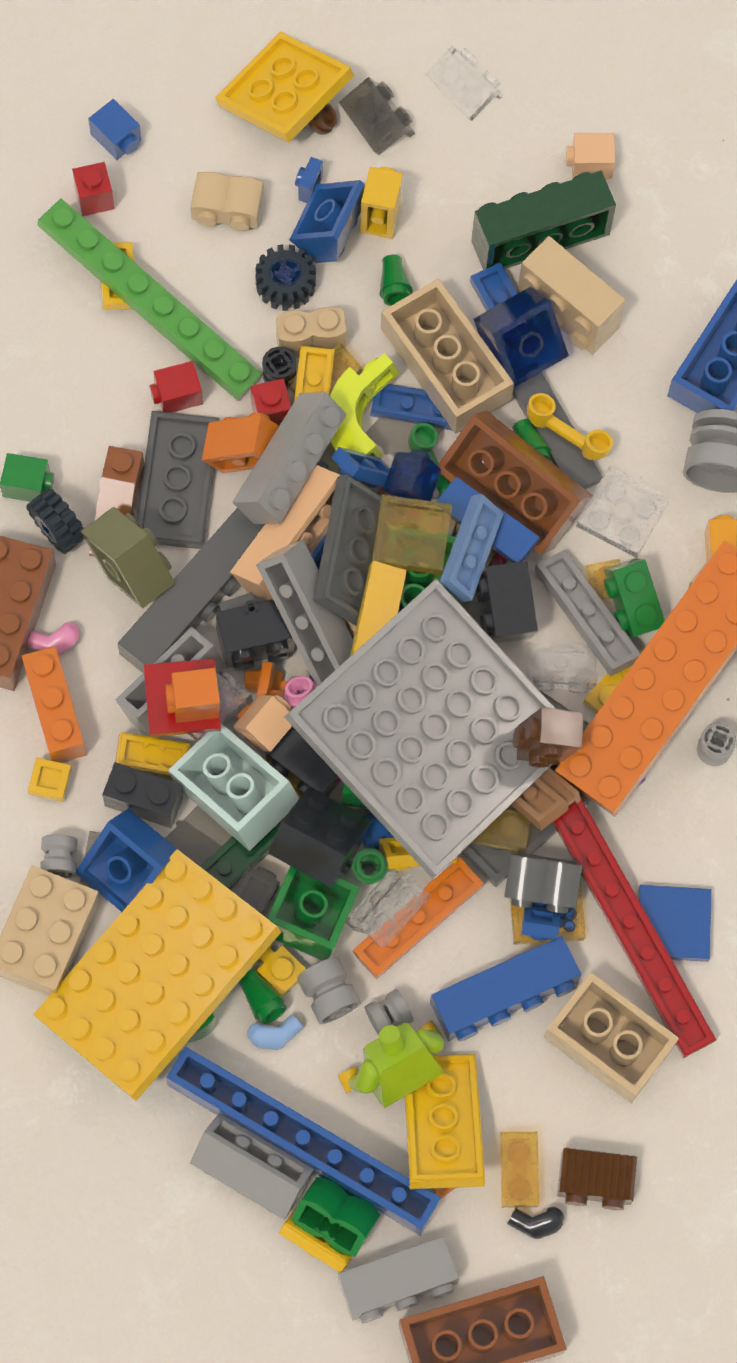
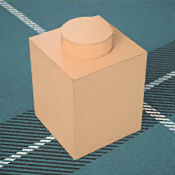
[566,133,615,179]
[233,695,292,752]

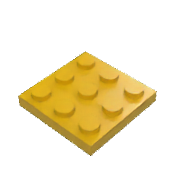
[215,31,354,143]

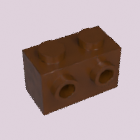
[513,707,583,768]

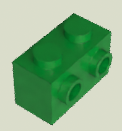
[603,558,665,637]

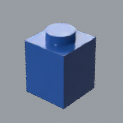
[88,98,142,160]

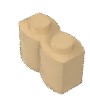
[190,172,264,231]
[276,306,347,358]

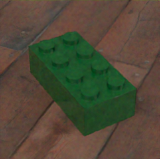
[471,170,616,270]

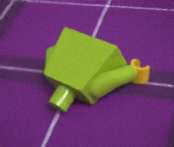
[338,1020,444,1109]

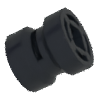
[262,347,296,390]

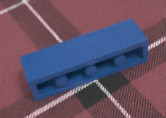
[430,936,582,1042]

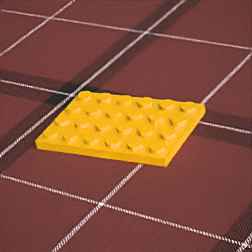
[33,849,281,1101]

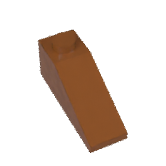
[89,446,144,557]

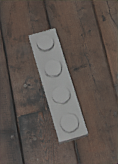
[535,550,641,677]

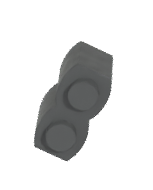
[504,852,583,913]

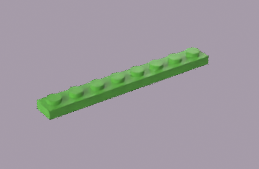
[37,198,262,401]

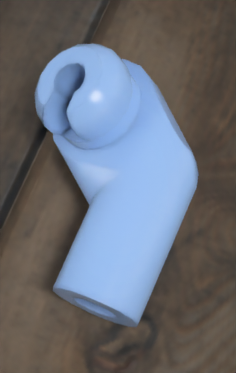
[247,1015,303,1050]

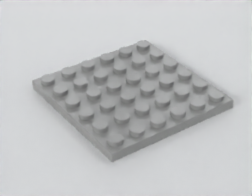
[284,579,555,879]

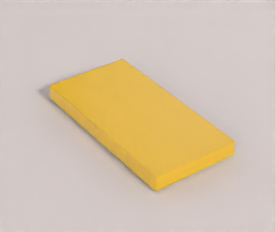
[405,1054,485,1189]

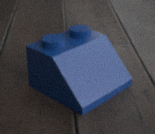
[289,180,365,263]
[76,808,177,912]

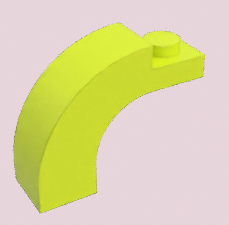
[330,353,399,458]

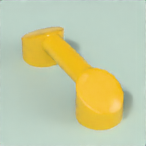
[527,393,613,460]

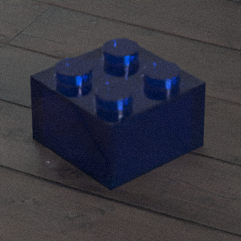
[473,286,569,387]

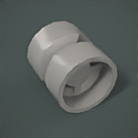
[297,957,361,1024]

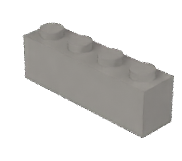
[232,392,347,524]
[256,540,353,686]

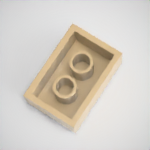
[517,236,626,355]
[0,865,101,996]
[544,972,679,1104]

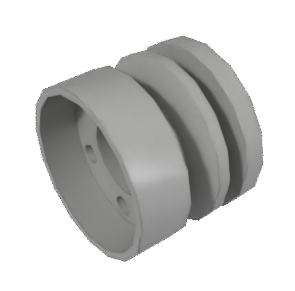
[683,409,737,493]

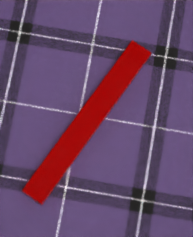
[552,788,716,1059]

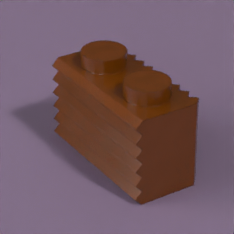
[557,1148,637,1210]

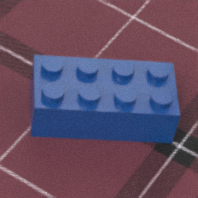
[667,279,737,413]

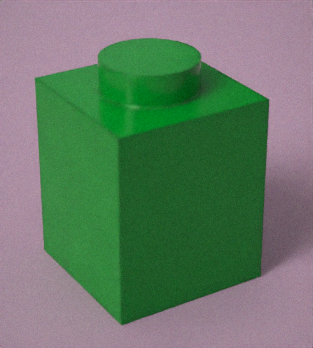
[0,453,55,502]

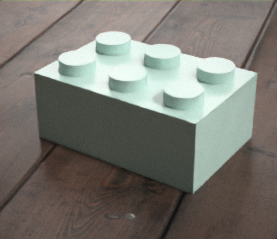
[168,723,299,851]

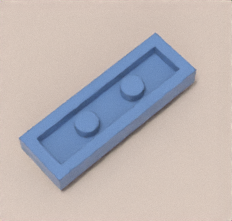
[440,494,504,602]

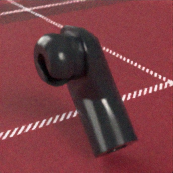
[507,1207,564,1239]

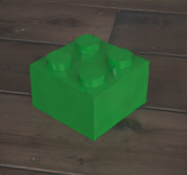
[267,866,360,961]

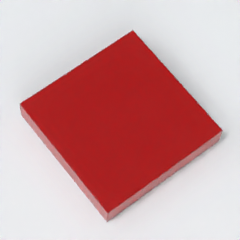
[143,659,221,737]

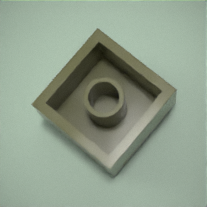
[80,506,175,609]

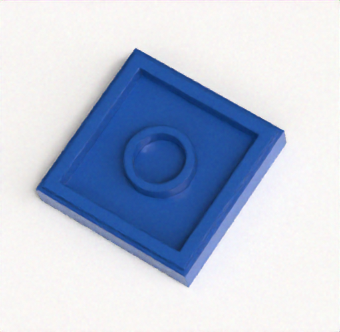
[638,885,711,962]

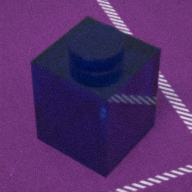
[383,450,441,506]

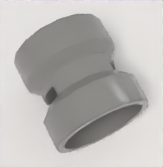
[697,722,736,766]
[40,834,78,878]
[364,989,414,1035]

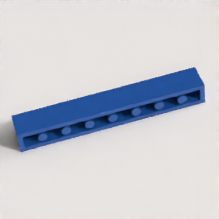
[166,1046,441,1236]

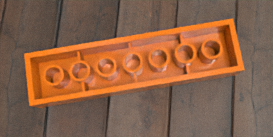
[555,540,737,817]

